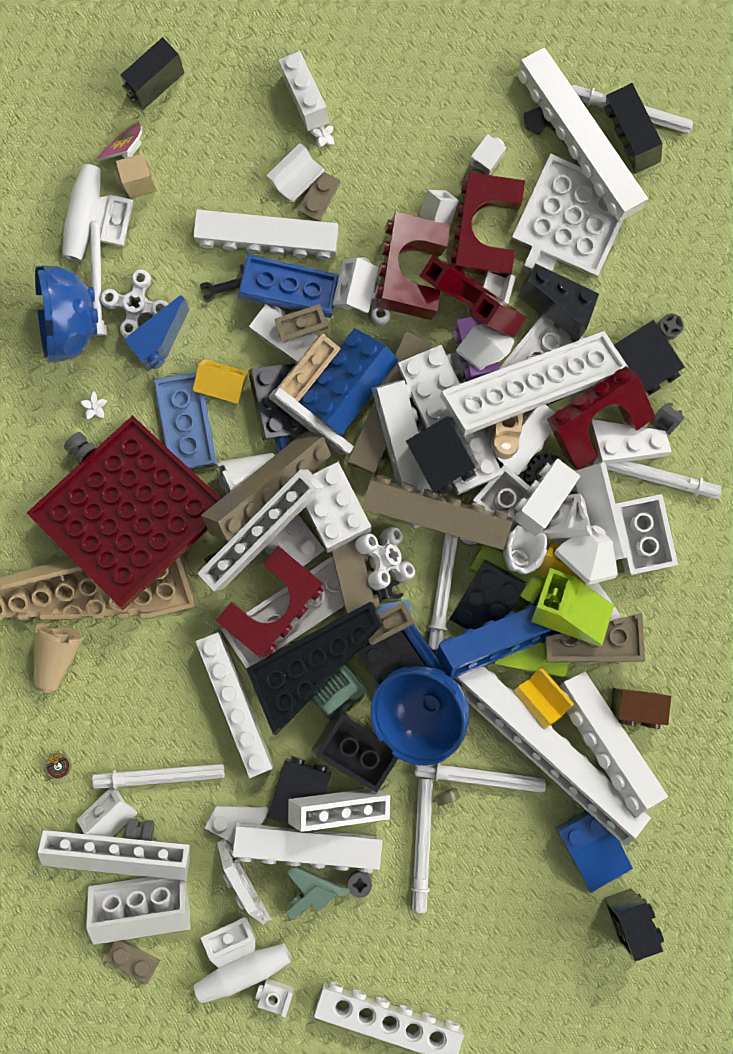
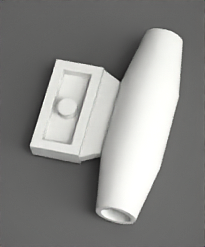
[62,164,133,261]
[194,916,291,1004]

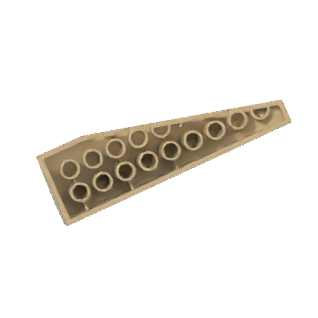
[0,553,196,620]

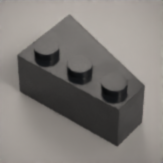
[604,83,663,174]
[519,263,599,342]

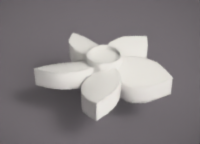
[310,125,334,147]
[80,391,107,419]

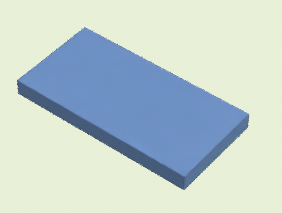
[154,372,217,470]

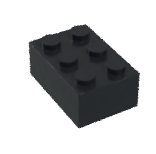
[312,708,399,793]
[604,888,664,962]

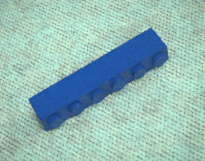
[436,604,561,679]

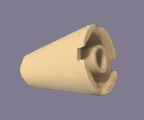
[33,623,84,693]

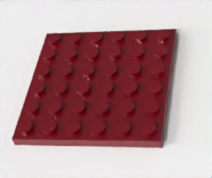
[27,415,222,610]

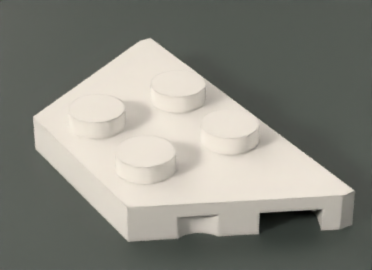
[542,494,592,540]
[217,839,272,924]

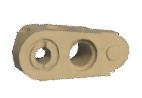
[490,413,523,459]

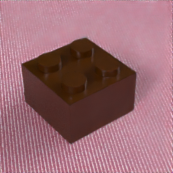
[611,688,671,729]

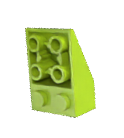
[531,568,614,647]

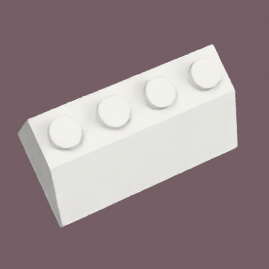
[570,462,629,560]
[86,877,190,945]

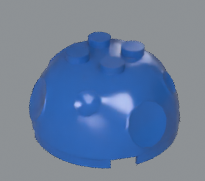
[35,265,99,363]
[370,666,470,766]

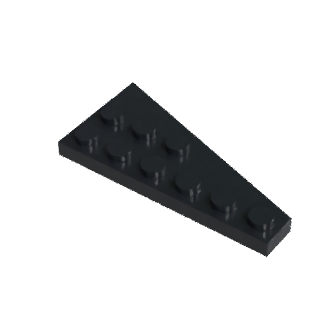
[246,601,384,735]

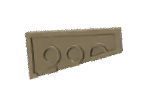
[545,613,645,663]

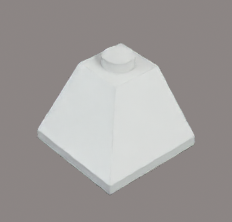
[554,525,618,585]

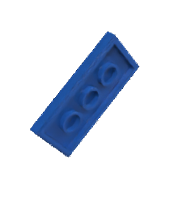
[238,254,339,318]

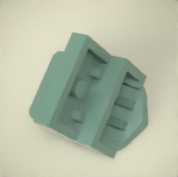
[311,665,367,721]
[286,866,350,920]

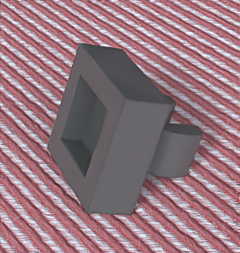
[651,402,684,435]

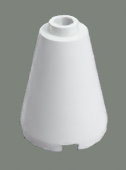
[214,453,275,496]

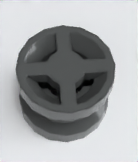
[657,313,684,340]
[348,870,372,898]

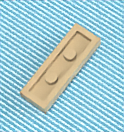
[277,333,341,402]

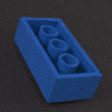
[299,328,398,436]

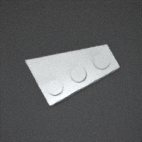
[590,419,672,464]

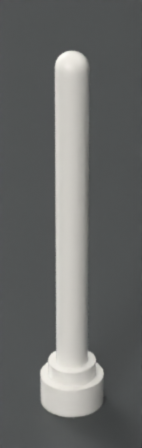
[90,221,107,336]

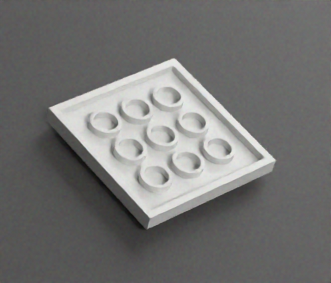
[511,154,623,278]

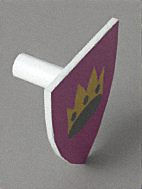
[96,122,143,161]

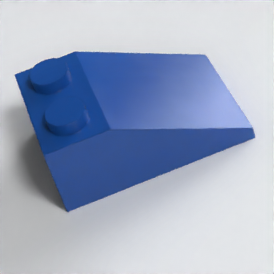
[124,295,190,370]
[555,810,633,892]

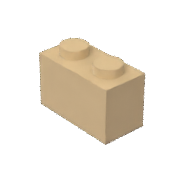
[114,153,157,198]

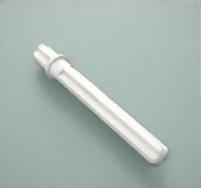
[572,85,693,134]
[593,453,721,499]
[428,533,458,650]
[415,763,546,793]
[92,764,225,790]
[411,778,433,913]

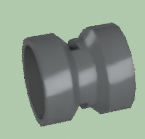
[64,432,96,464]
[125,818,154,841]

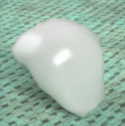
[503,525,547,575]

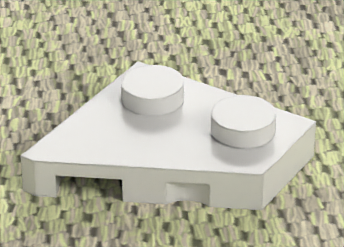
[205,805,270,843]

